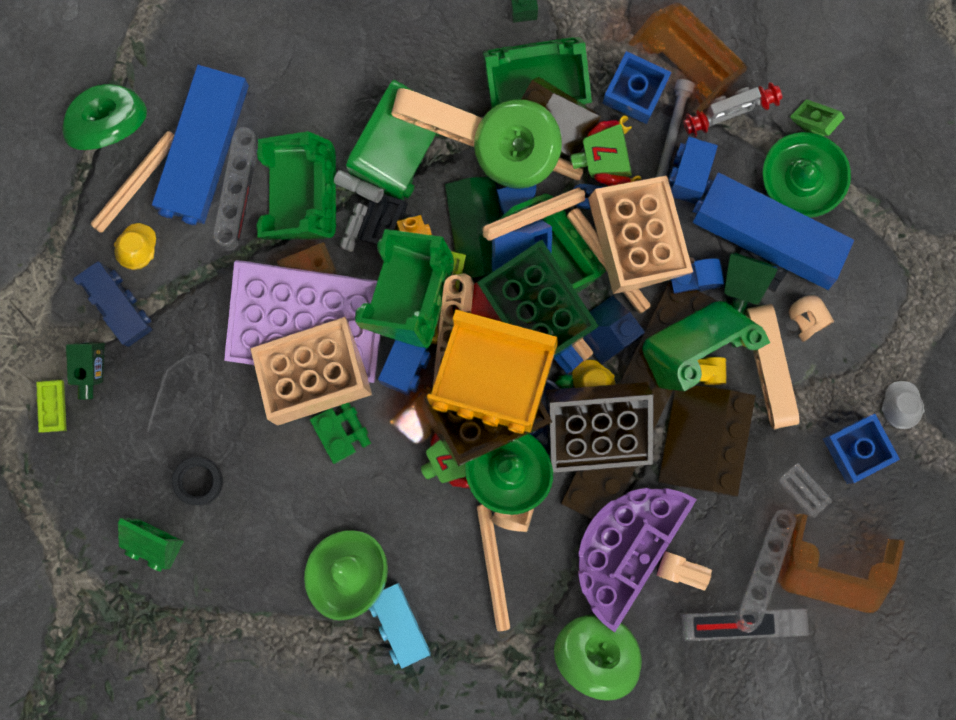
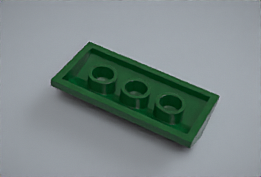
[445,177,500,282]

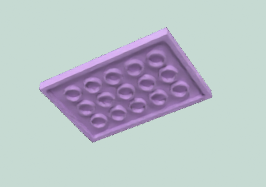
[224,260,381,383]

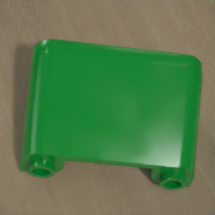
[483,37,592,109]
[346,80,439,200]
[256,131,336,240]
[355,229,454,348]
[642,301,770,391]

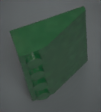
[477,240,599,359]

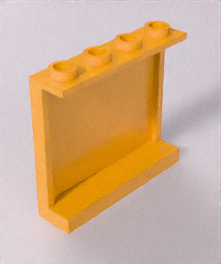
[427,310,557,434]

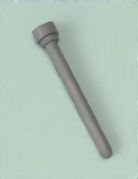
[656,79,696,178]

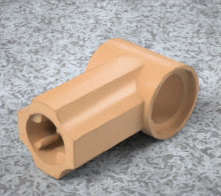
[656,551,712,591]

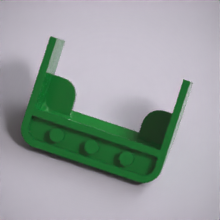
[499,194,606,294]

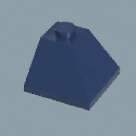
[583,296,645,365]

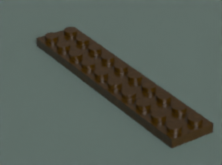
[561,279,716,520]

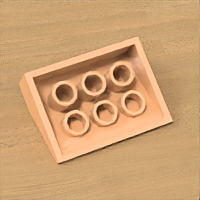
[588,176,693,294]
[250,317,372,426]

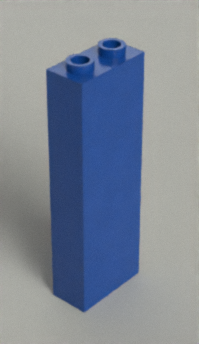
[152,65,249,225]
[692,172,854,290]

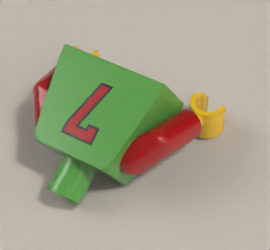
[571,116,642,186]
[421,433,469,488]

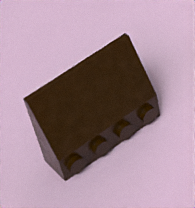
[545,382,653,473]
[658,386,756,497]
[422,395,552,467]

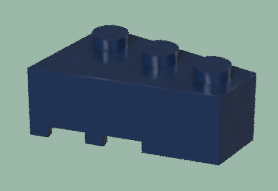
[73,261,153,347]

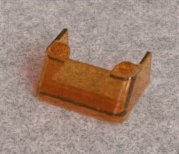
[629,3,747,112]
[779,514,905,613]

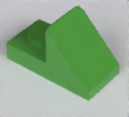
[790,99,844,136]

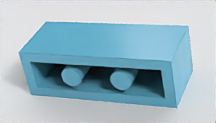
[370,583,431,669]

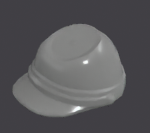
[881,381,925,429]

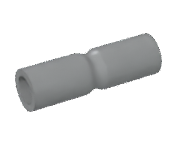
[334,170,384,203]

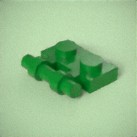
[310,402,372,464]

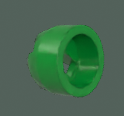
[555,374,573,389]

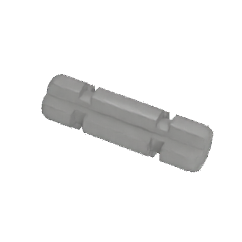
[340,203,368,252]

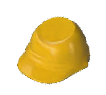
[114,223,156,270]
[572,360,616,388]

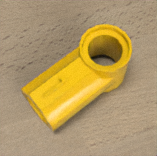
[697,357,726,385]

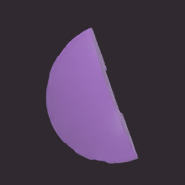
[578,488,697,632]

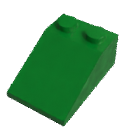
[118,518,184,572]

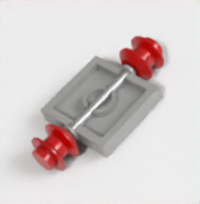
[683,82,782,137]

